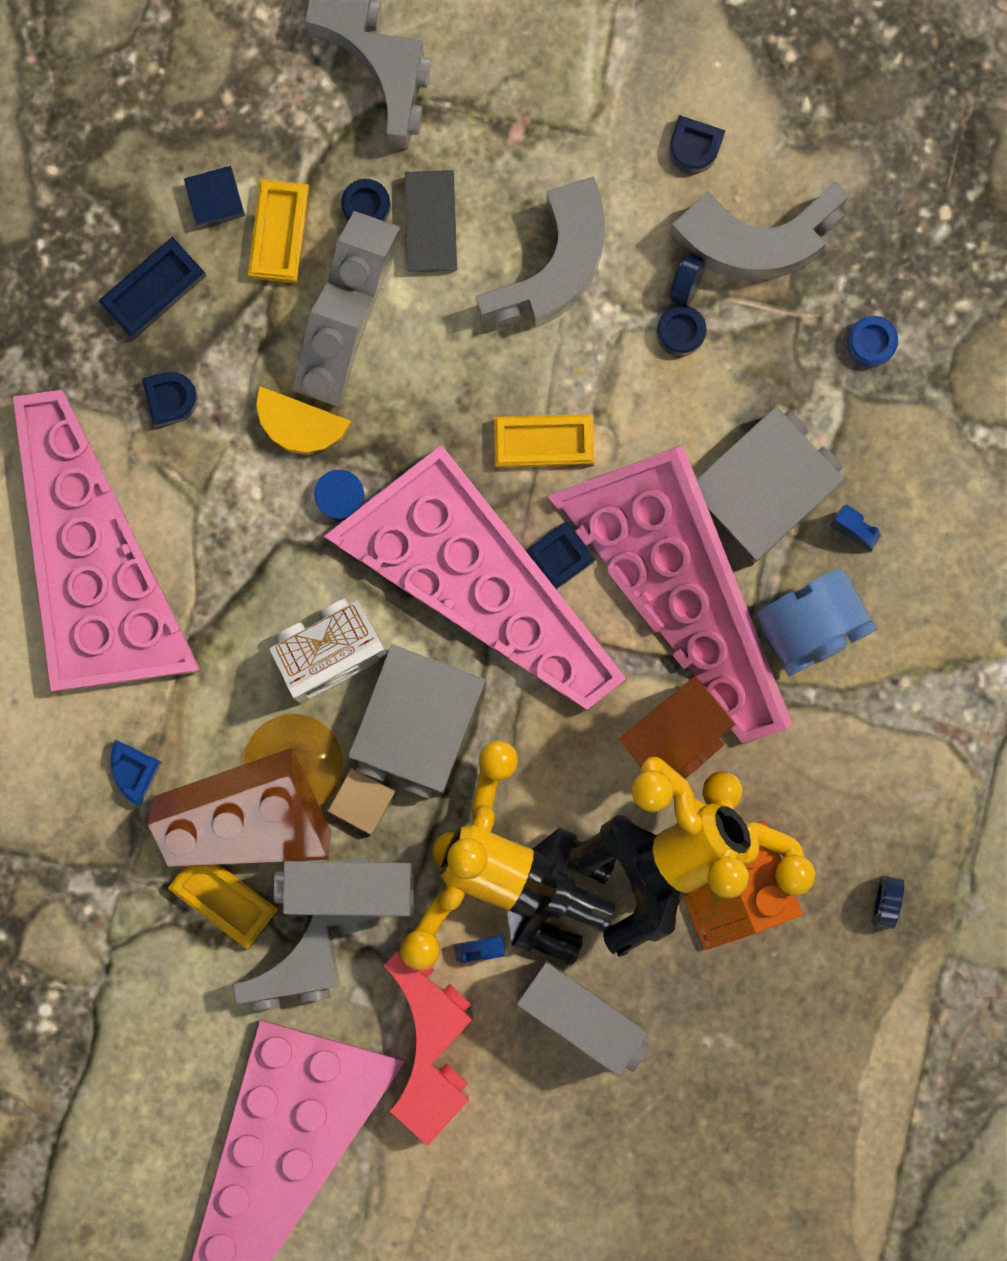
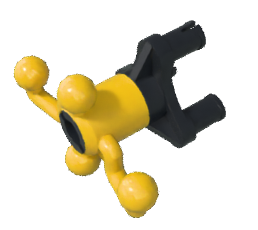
[400,740,616,971]
[570,757,816,957]

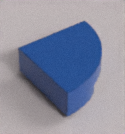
[830,505,881,551]
[110,740,162,807]
[453,935,506,963]

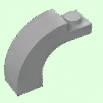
[476,176,605,328]
[669,182,849,280]

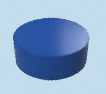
[847,315,898,367]
[314,470,365,521]

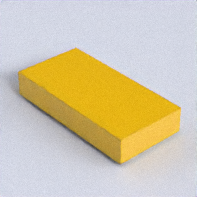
[248,179,310,284]
[494,414,594,468]
[168,864,279,949]

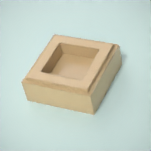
[328,768,396,835]

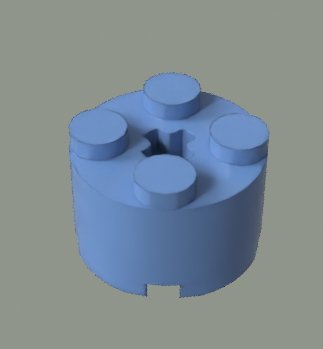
[757,567,878,677]

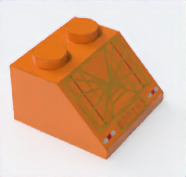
[684,820,803,951]

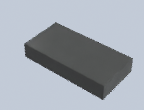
[405,170,457,272]

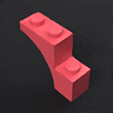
[384,950,473,1146]

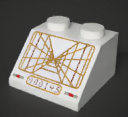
[269,599,387,704]

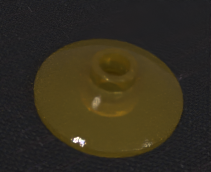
[243,714,343,806]

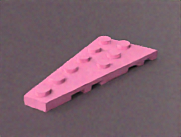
[13,390,201,692]
[547,444,792,743]
[324,445,627,711]
[192,1020,406,1261]

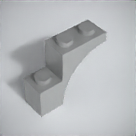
[305,0,431,149]
[292,211,401,407]
[233,858,379,1012]

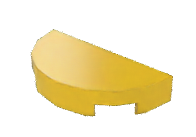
[256,386,353,455]

